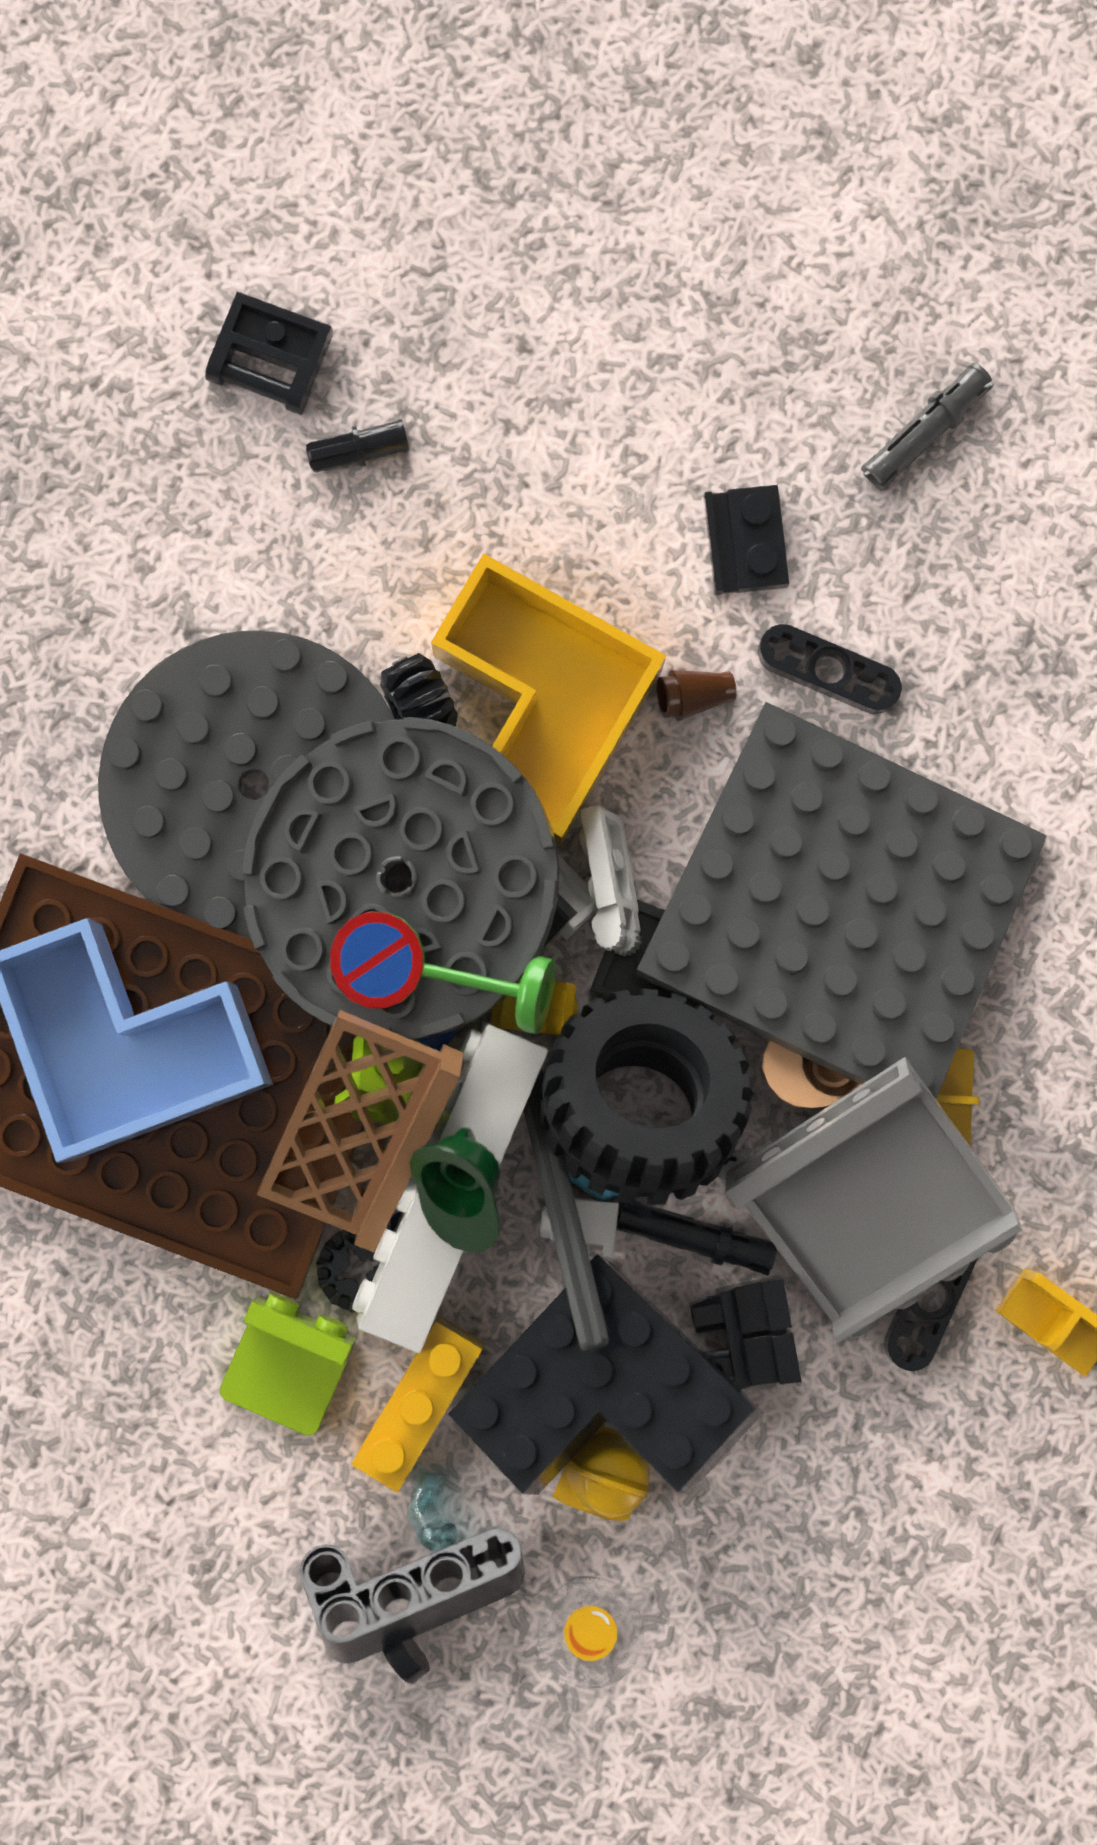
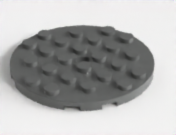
[98,630,396,940]
[242,717,559,1039]

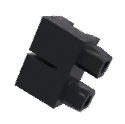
[690,1275,802,1390]

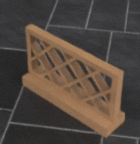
[257,1010,463,1253]

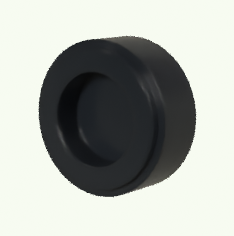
[383,1638,430,1684]

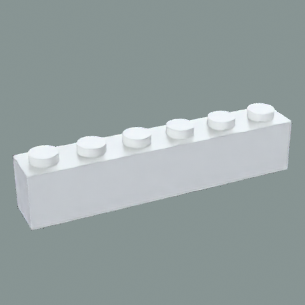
[352,1021,548,1354]

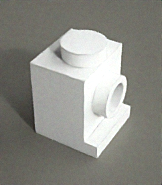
[540,1197,618,1257]

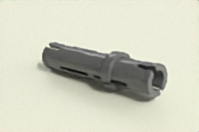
[861,363,994,491]

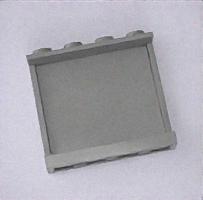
[725,1057,1022,1343]

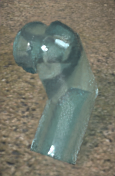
[407,1468,457,1552]

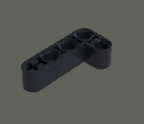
[300,1528,525,1664]

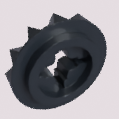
[316,1230,380,1313]

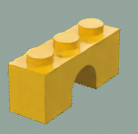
[351,1315,484,1493]

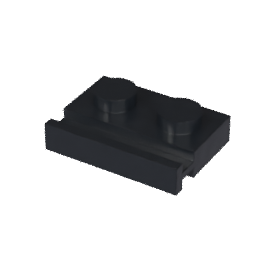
[703,485,790,595]

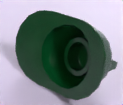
[409,1127,500,1253]

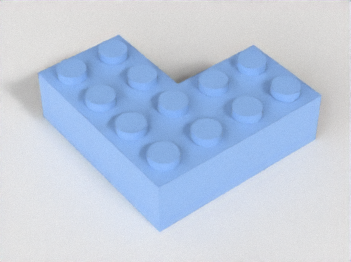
[0,918,273,1162]

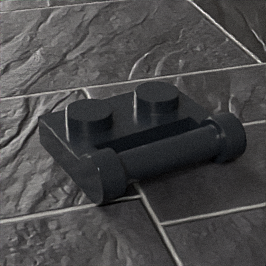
[205,291,334,415]

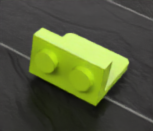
[219,1293,358,1436]

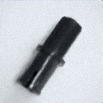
[306,419,409,472]

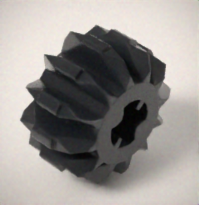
[380,653,458,727]

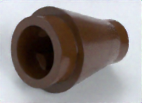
[656,670,736,721]

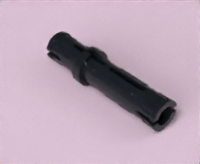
[616,1201,777,1276]

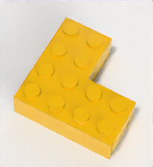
[431,553,666,846]

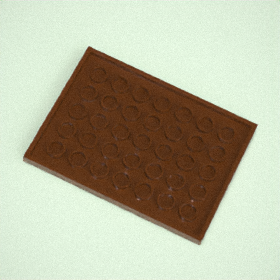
[0,853,364,1299]

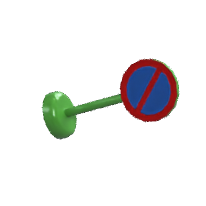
[330,912,556,1035]

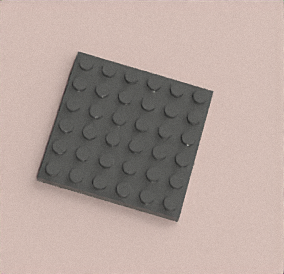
[634,702,1047,1099]

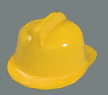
[552,1426,651,1521]

